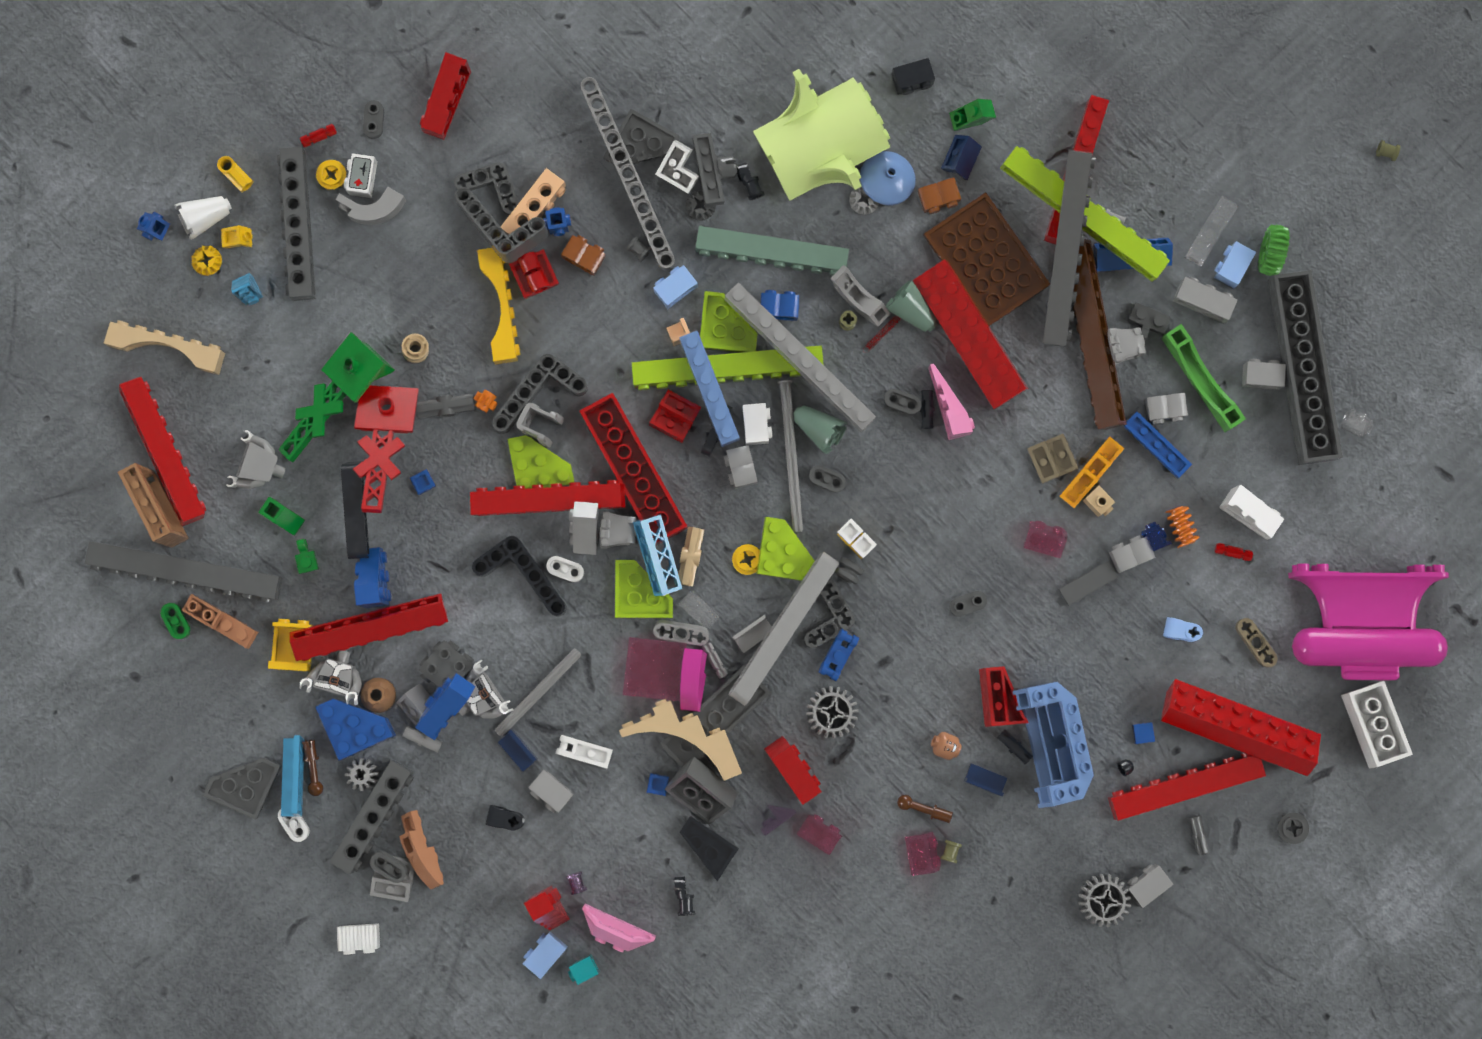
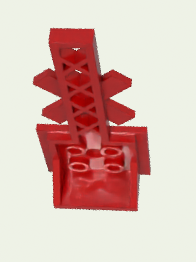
[353,385,419,513]

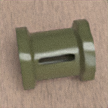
[1376,140,1401,161]
[839,311,857,331]
[940,840,962,864]

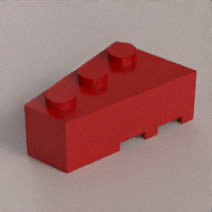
[979,666,1029,727]
[764,736,822,805]

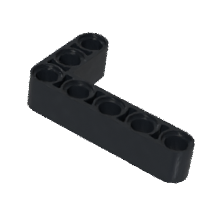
[341,461,369,559]
[472,536,567,617]

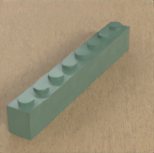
[695,226,849,276]

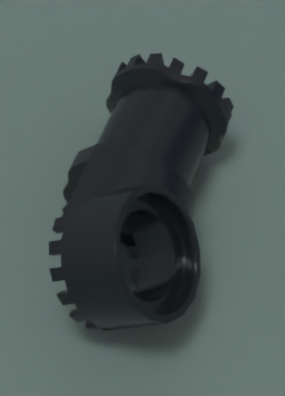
[737,163,765,200]
[674,876,696,916]

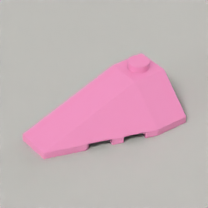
[928,364,975,440]

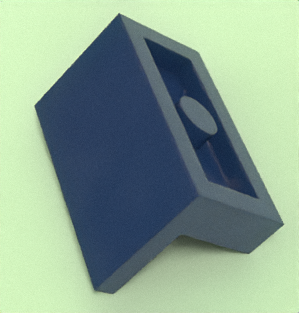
[941,135,982,180]
[498,730,538,772]
[964,763,1007,797]

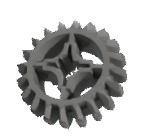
[806,686,858,739]
[1078,874,1131,927]

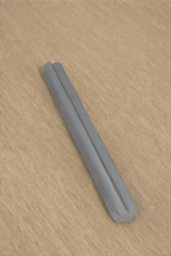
[495,649,581,737]

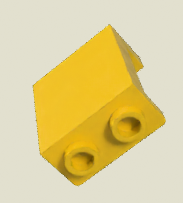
[268,619,314,672]

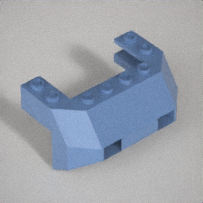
[1013,682,1094,808]

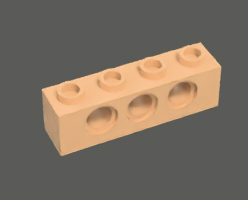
[501,168,566,241]

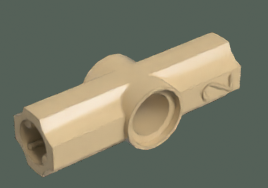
[678,527,704,587]

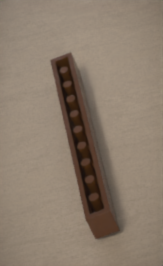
[1073,239,1127,430]

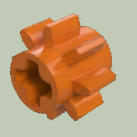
[473,389,498,413]

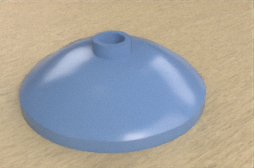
[860,151,915,205]

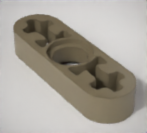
[1235,618,1278,668]

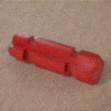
[300,124,337,147]
[1215,543,1253,561]

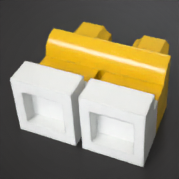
[837,519,877,559]

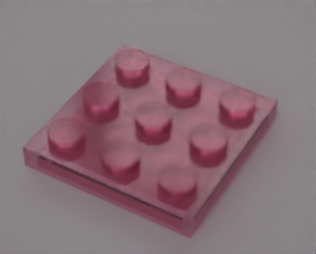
[623,637,687,701]

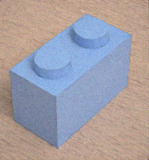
[1214,241,1256,289]
[654,265,698,309]
[523,932,568,979]

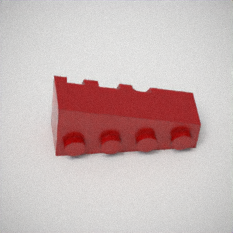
[420,52,471,140]
[524,885,570,931]

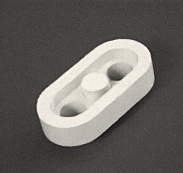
[546,556,584,582]
[278,809,310,842]

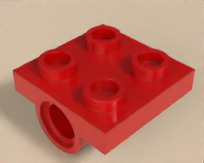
[509,249,559,299]

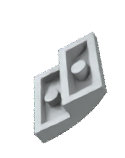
[370,856,415,902]

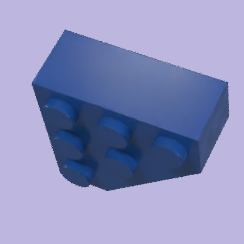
[354,547,392,609]
[316,699,396,760]

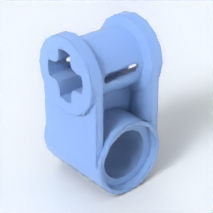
[1163,617,1203,642]

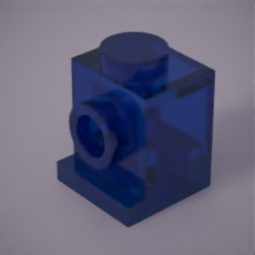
[1141,522,1172,551]

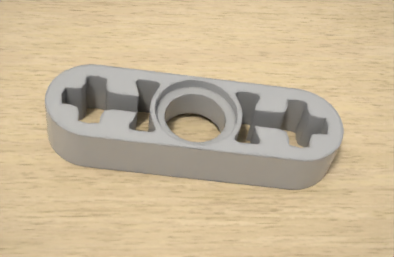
[653,620,709,646]

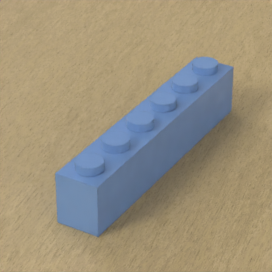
[679,331,740,447]

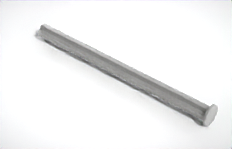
[777,380,803,533]

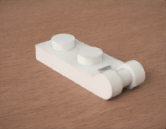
[556,735,613,769]

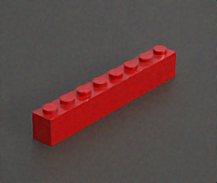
[1043,95,1109,245]
[119,377,206,527]
[470,480,625,516]
[289,594,448,661]
[1107,753,1266,821]

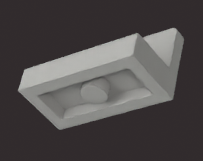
[732,615,772,654]
[396,684,430,732]

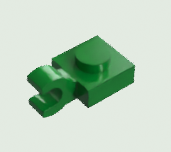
[295,539,319,574]

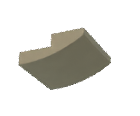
[1027,434,1079,484]

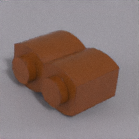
[917,178,961,214]
[561,235,606,276]

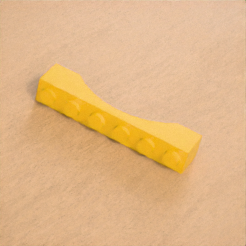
[477,248,520,365]

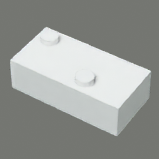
[1341,681,1413,768]

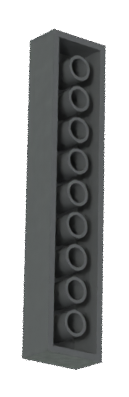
[1268,270,1343,465]

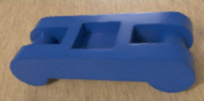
[818,629,859,681]

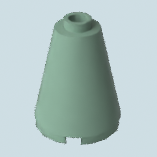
[886,281,938,332]
[793,405,847,454]

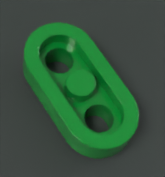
[160,603,191,639]

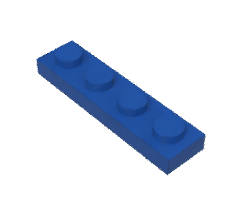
[1123,411,1192,479]

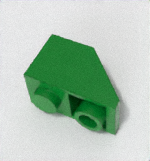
[949,99,996,131]
[258,497,305,536]

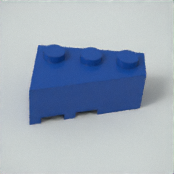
[415,673,476,740]

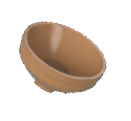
[360,678,396,713]

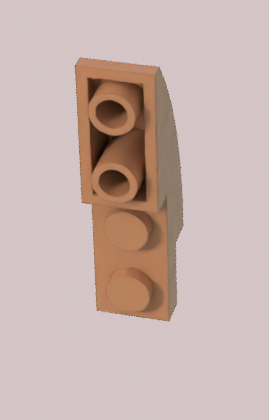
[181,594,259,649]
[399,810,444,889]

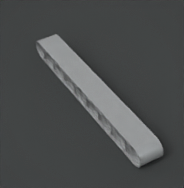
[728,551,839,706]

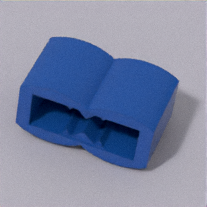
[760,290,799,321]

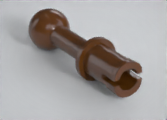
[302,740,323,796]
[897,795,953,824]

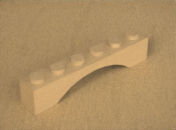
[104,320,225,375]

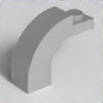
[335,187,407,225]
[831,265,891,327]

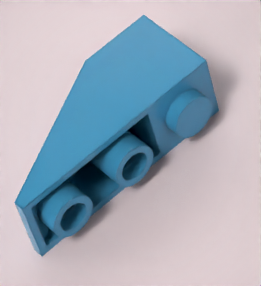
[231,273,263,305]

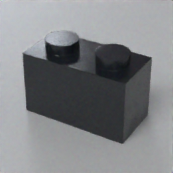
[891,58,935,95]

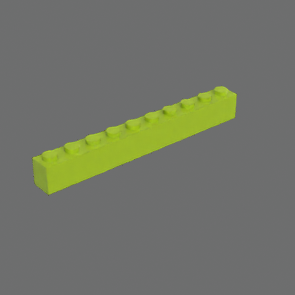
[1000,146,1170,282]
[631,345,824,390]

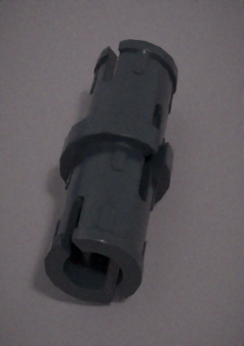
[920,390,935,429]
[997,729,1033,765]

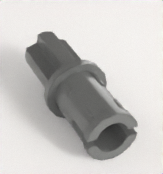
[1189,816,1209,855]

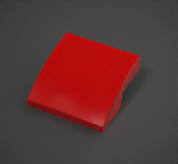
[649,389,701,443]

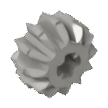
[345,758,379,791]

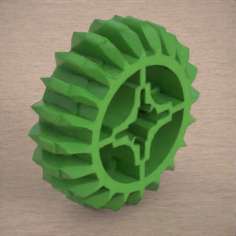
[1258,224,1290,276]

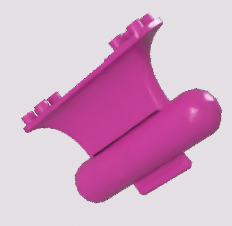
[1288,564,1449,680]

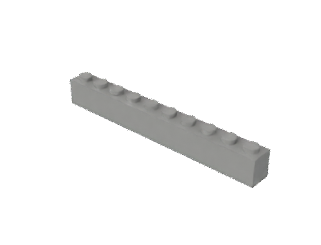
[725,282,876,433]

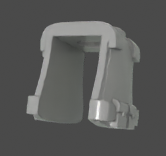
[1108,328,1146,365]
[516,403,564,448]
[599,511,637,549]

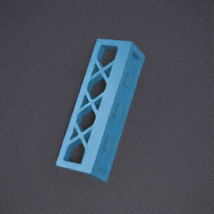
[633,515,683,596]
[281,735,304,817]

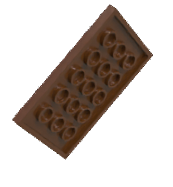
[923,192,1051,326]

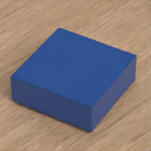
[410,469,436,495]
[1132,722,1155,744]
[647,773,669,796]

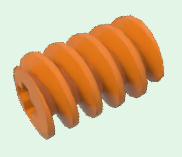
[1165,506,1200,548]

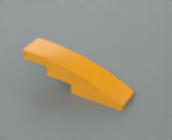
[1060,436,1125,508]

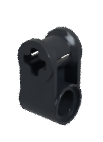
[485,805,525,831]

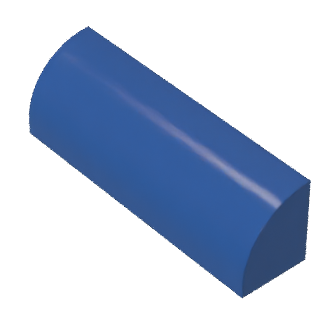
[1093,238,1173,272]

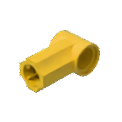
[217,156,254,193]

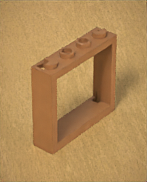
[118,463,189,548]

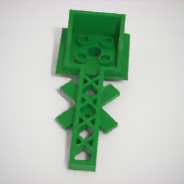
[278,332,395,462]

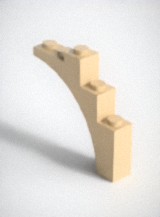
[619,699,742,781]

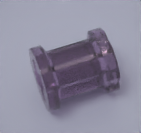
[565,871,587,895]

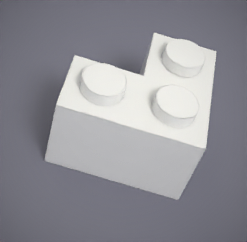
[655,140,699,193]

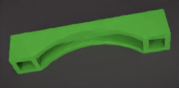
[1161,324,1246,432]

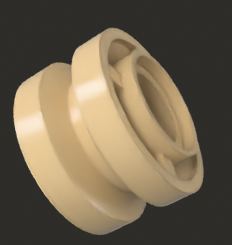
[402,334,429,363]

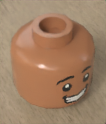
[931,732,961,760]

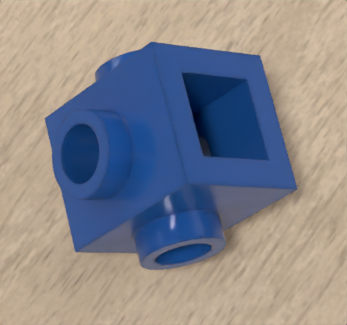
[543,207,571,236]
[137,212,170,241]

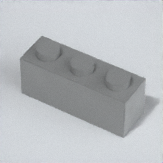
[1173,277,1238,324]
[569,502,598,555]

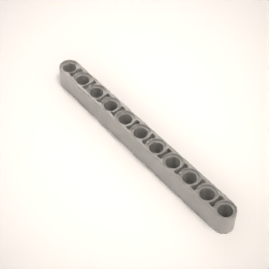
[581,77,675,271]

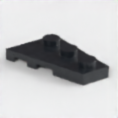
[680,816,739,881]

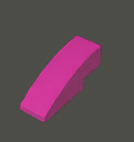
[680,648,707,712]

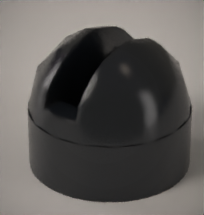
[1117,759,1134,777]

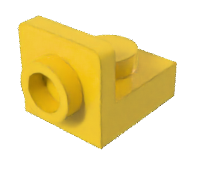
[221,225,252,249]

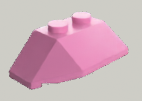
[582,904,656,952]

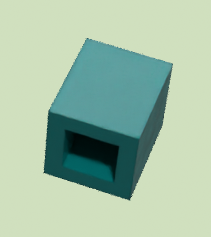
[568,954,600,985]

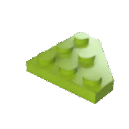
[700,291,758,352]
[507,435,575,489]
[757,517,815,581]
[615,560,673,618]

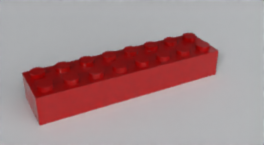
[913,259,1028,409]
[579,393,688,546]
[1161,679,1321,777]

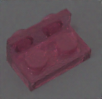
[1023,521,1068,558]
[797,813,842,855]
[905,832,941,876]

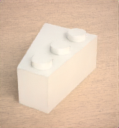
[1219,485,1284,540]

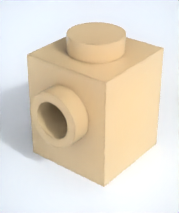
[1082,486,1115,517]

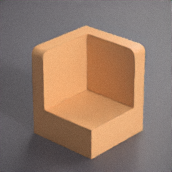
[666,318,690,346]

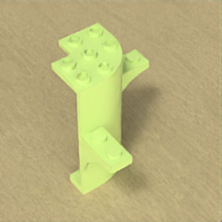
[753,69,890,201]

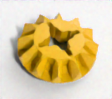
[316,160,347,190]
[191,246,222,276]
[732,544,760,575]

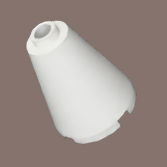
[175,196,232,240]

